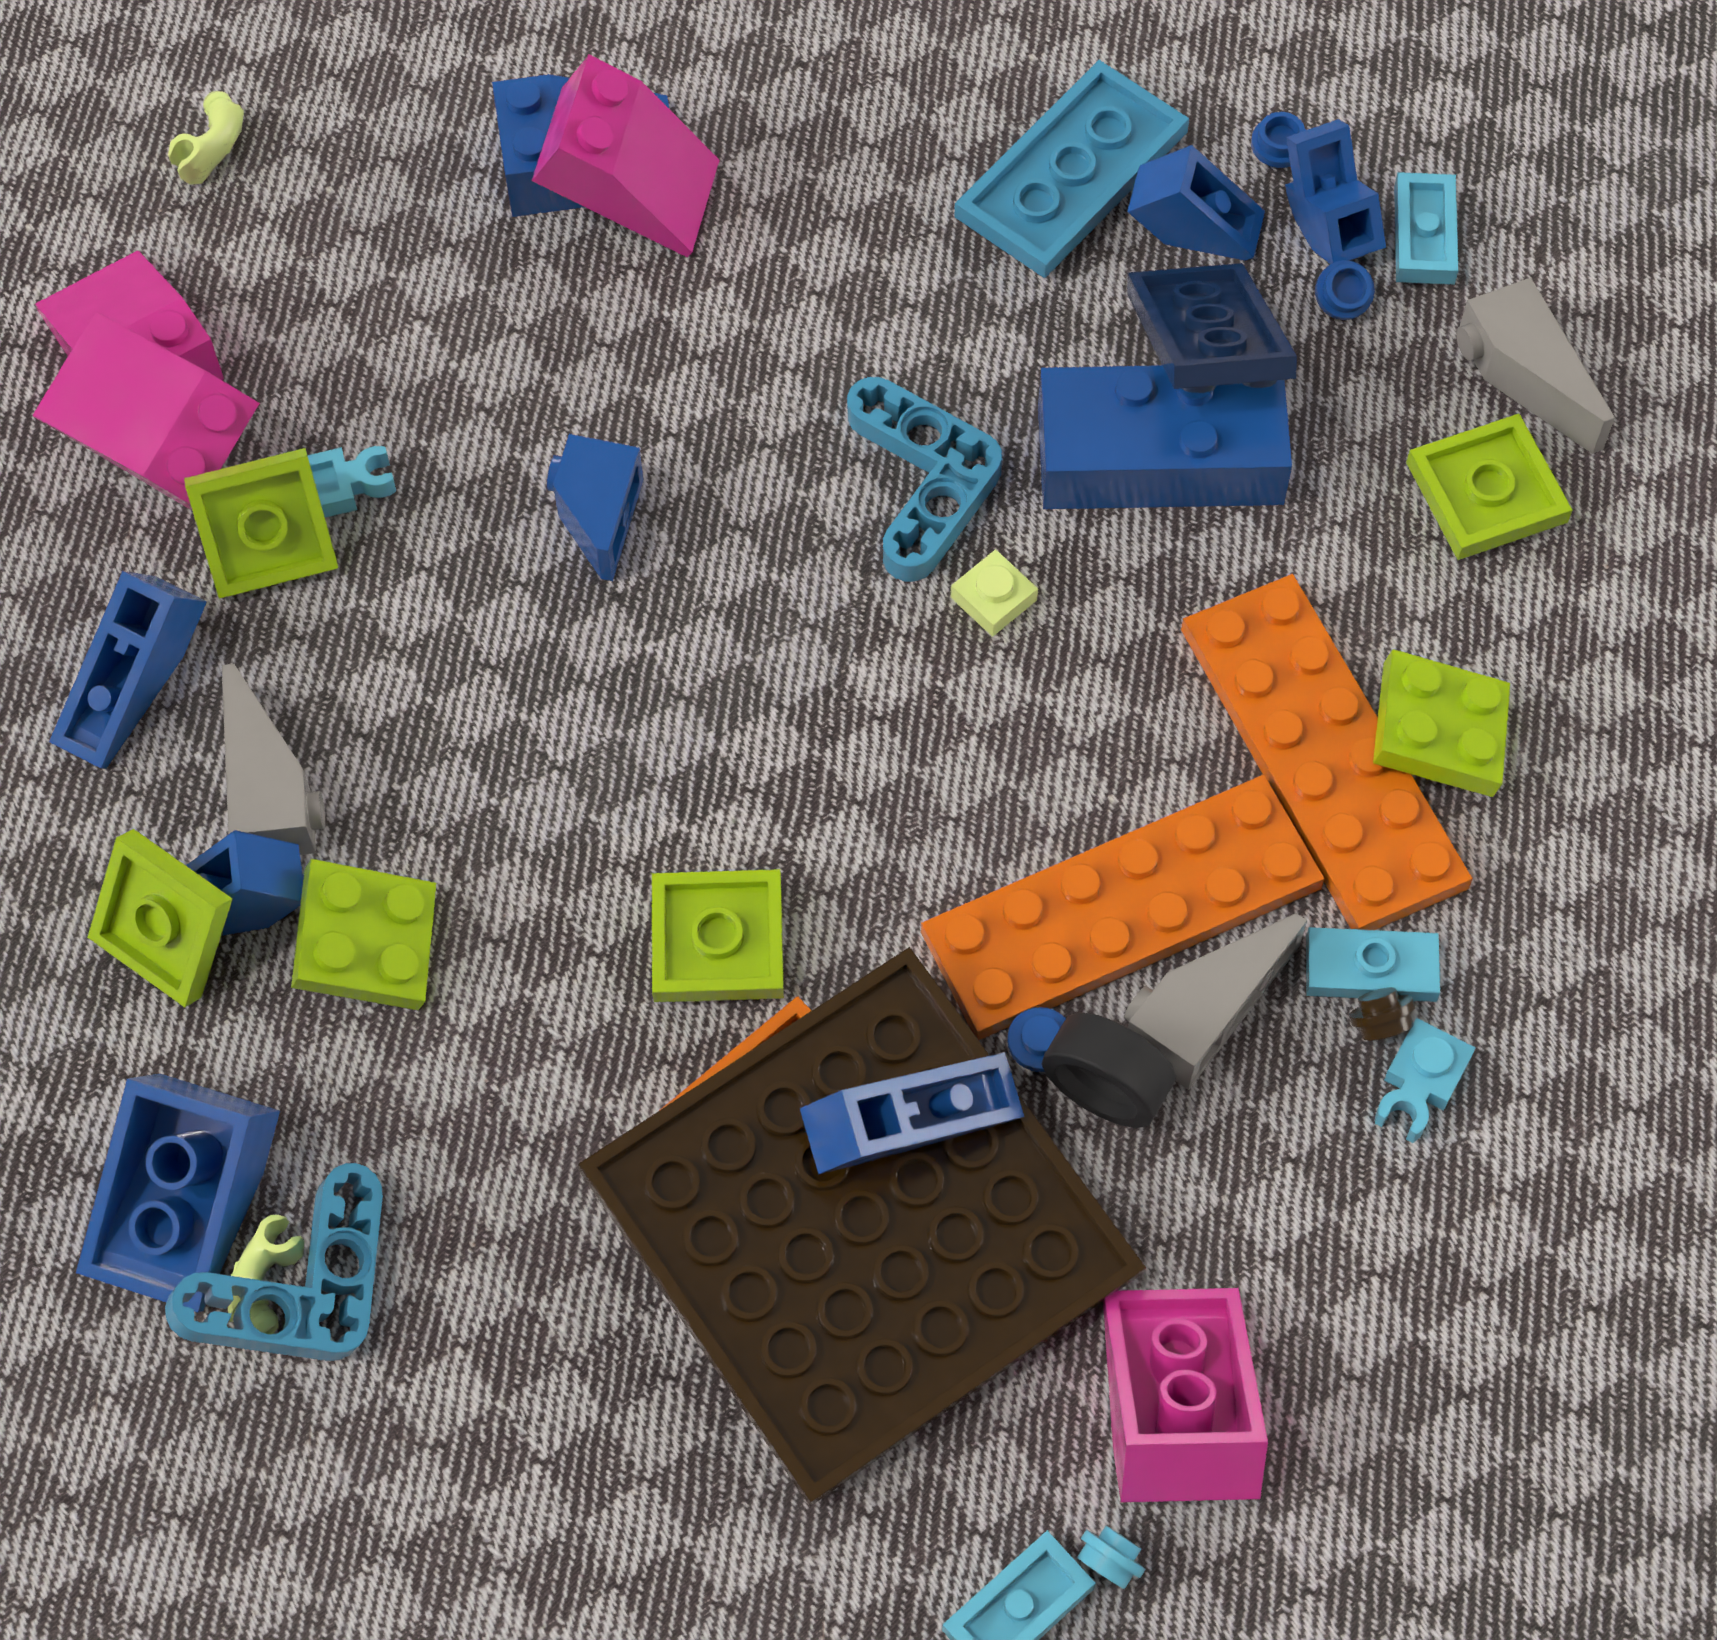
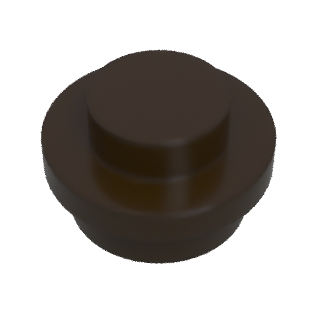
[1349,987,1415,1041]

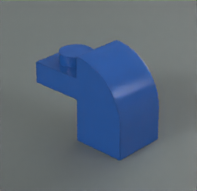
[1285,119,1386,264]

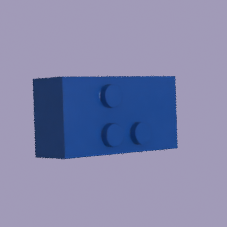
[1038,365,1292,509]

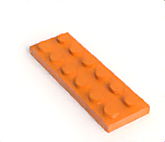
[1181,574,1473,930]
[921,774,1325,1040]

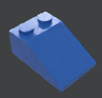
[492,74,669,217]
[76,1073,280,1313]

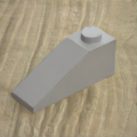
[1456,278,1615,454]
[222,664,325,855]
[1124,913,1307,1090]

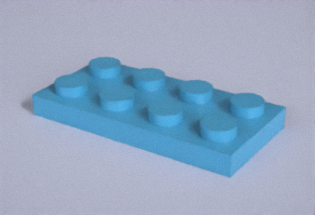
[954,60,1189,278]

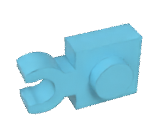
[308,446,396,518]
[1375,1018,1476,1143]

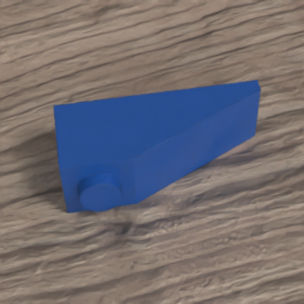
[49,571,207,769]
[800,1052,1024,1174]

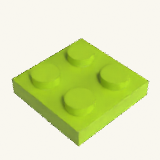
[1406,413,1573,560]
[184,448,338,599]
[1373,649,1510,797]
[87,829,233,1007]
[291,859,437,1010]
[652,869,784,1002]

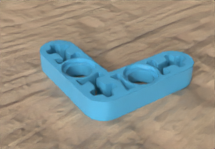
[847,377,1002,582]
[165,1163,383,1361]

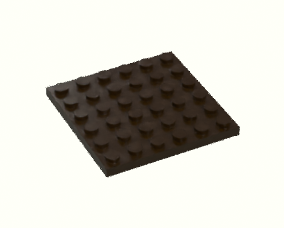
[578,947,1146,1507]

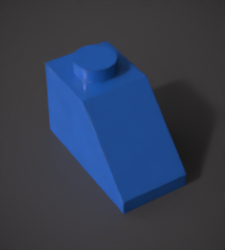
[1127,145,1265,261]
[547,434,644,581]
[186,830,304,936]

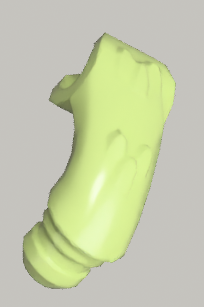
[168,91,244,185]
[227,1215,304,1334]

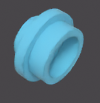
[1077,1525,1146,1589]

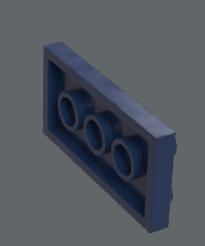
[1127,263,1297,393]

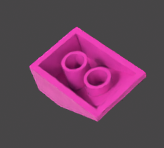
[532,54,720,258]
[35,250,224,380]
[32,311,260,510]
[1103,1288,1268,1502]

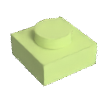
[951,549,1038,637]

